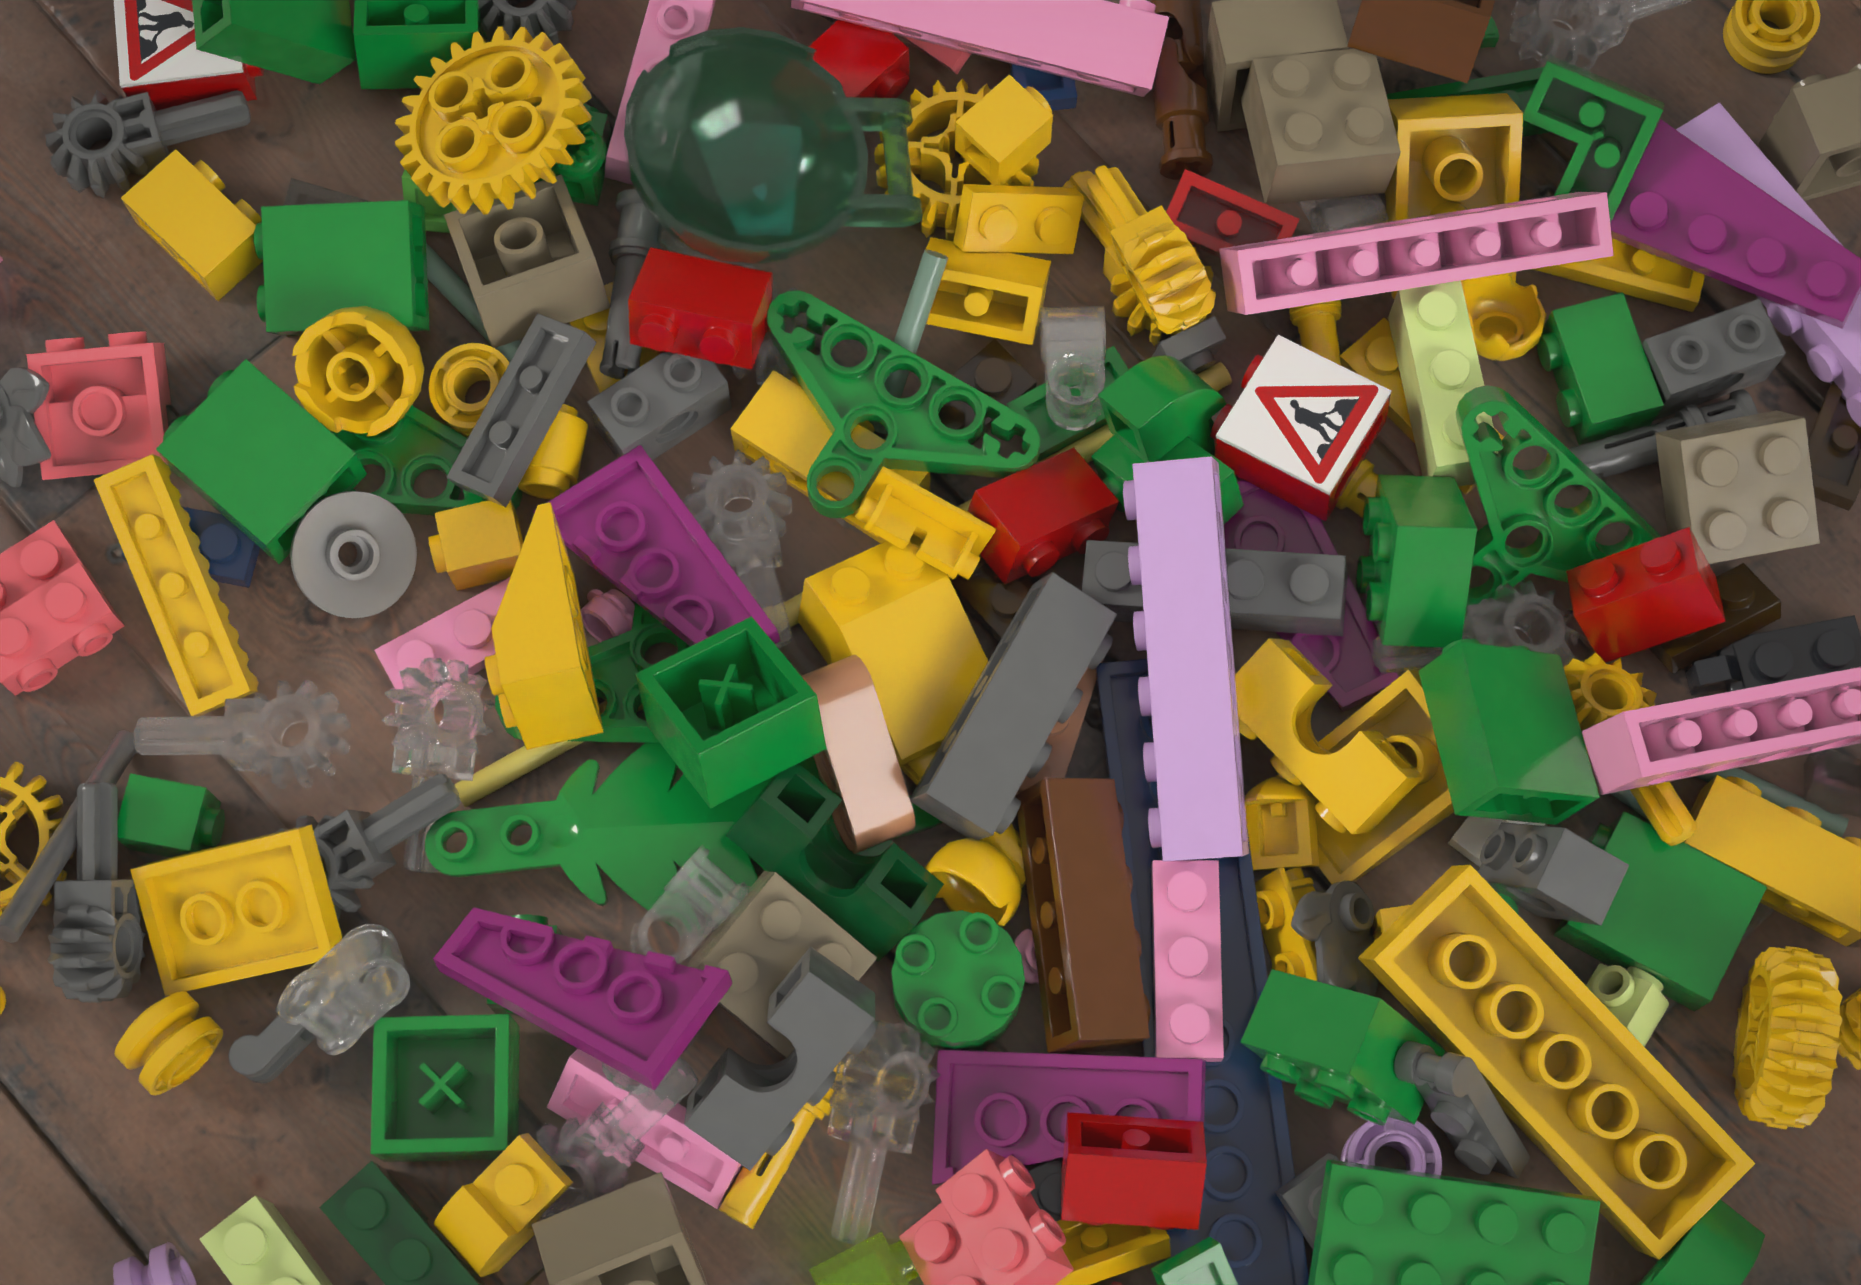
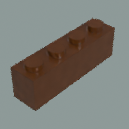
[1015,778,1151,1054]

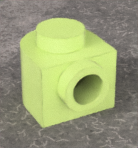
[1586,963,1669,1047]

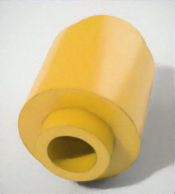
[518,404,588,500]

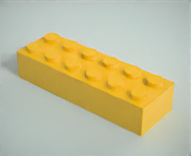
[1358,865,1755,1260]

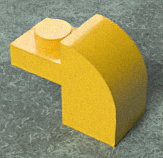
[434,1133,574,1277]

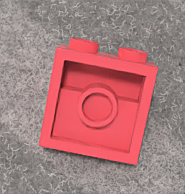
[26,331,171,480]
[0,520,125,696]
[899,1149,1074,1285]

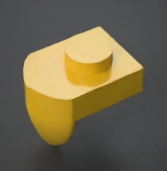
[1245,777,1319,871]

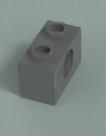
[1642,299,1786,421]
[587,351,732,460]
[1478,822,1629,925]

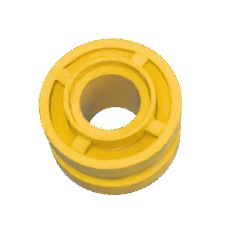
[1723,0,1820,74]
[429,343,510,438]
[114,991,223,1096]

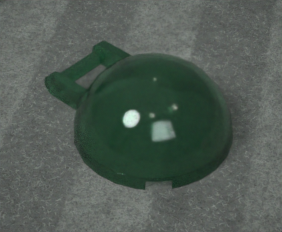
[624,27,923,266]

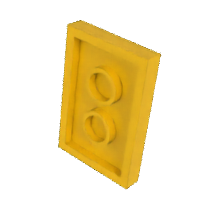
[130,824,347,996]

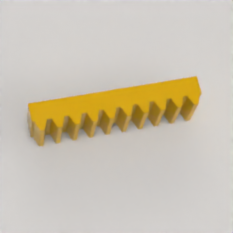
[94,454,259,716]

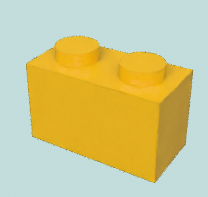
[121,149,263,301]
[920,237,1051,345]

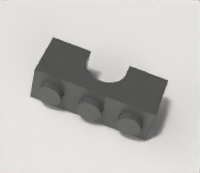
[684,947,878,1171]

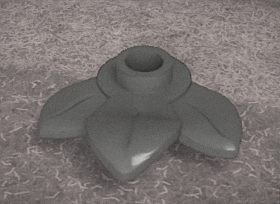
[0,367,51,488]
[1291,881,1379,996]

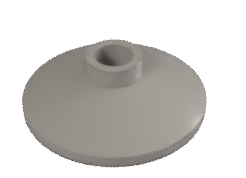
[290,491,417,618]

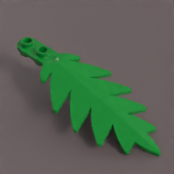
[425,743,943,939]

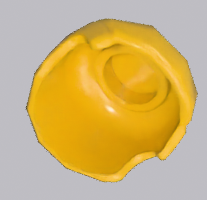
[1461,273,1547,361]
[924,838,1021,927]

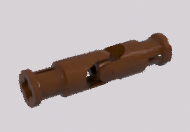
[1147,0,1213,180]

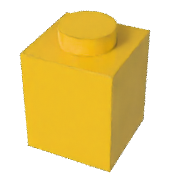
[955,74,1053,185]
[428,499,524,591]

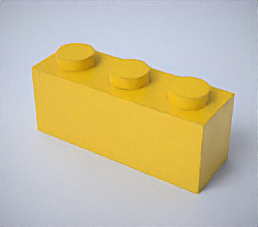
[731,370,930,543]
[1684,775,1861,947]

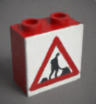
[114,0,264,111]
[1210,335,1391,521]

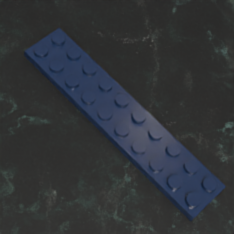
[1095,659,1309,1285]

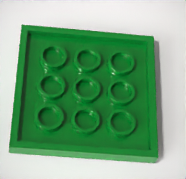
[1308,1159,1601,1285]

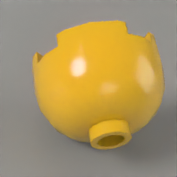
[292,306,424,436]

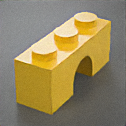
[1235,638,1423,834]

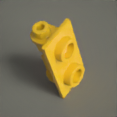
[855,466,996,580]
[1255,867,1317,981]

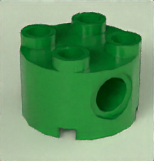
[891,910,1025,1051]

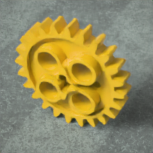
[395,27,592,215]

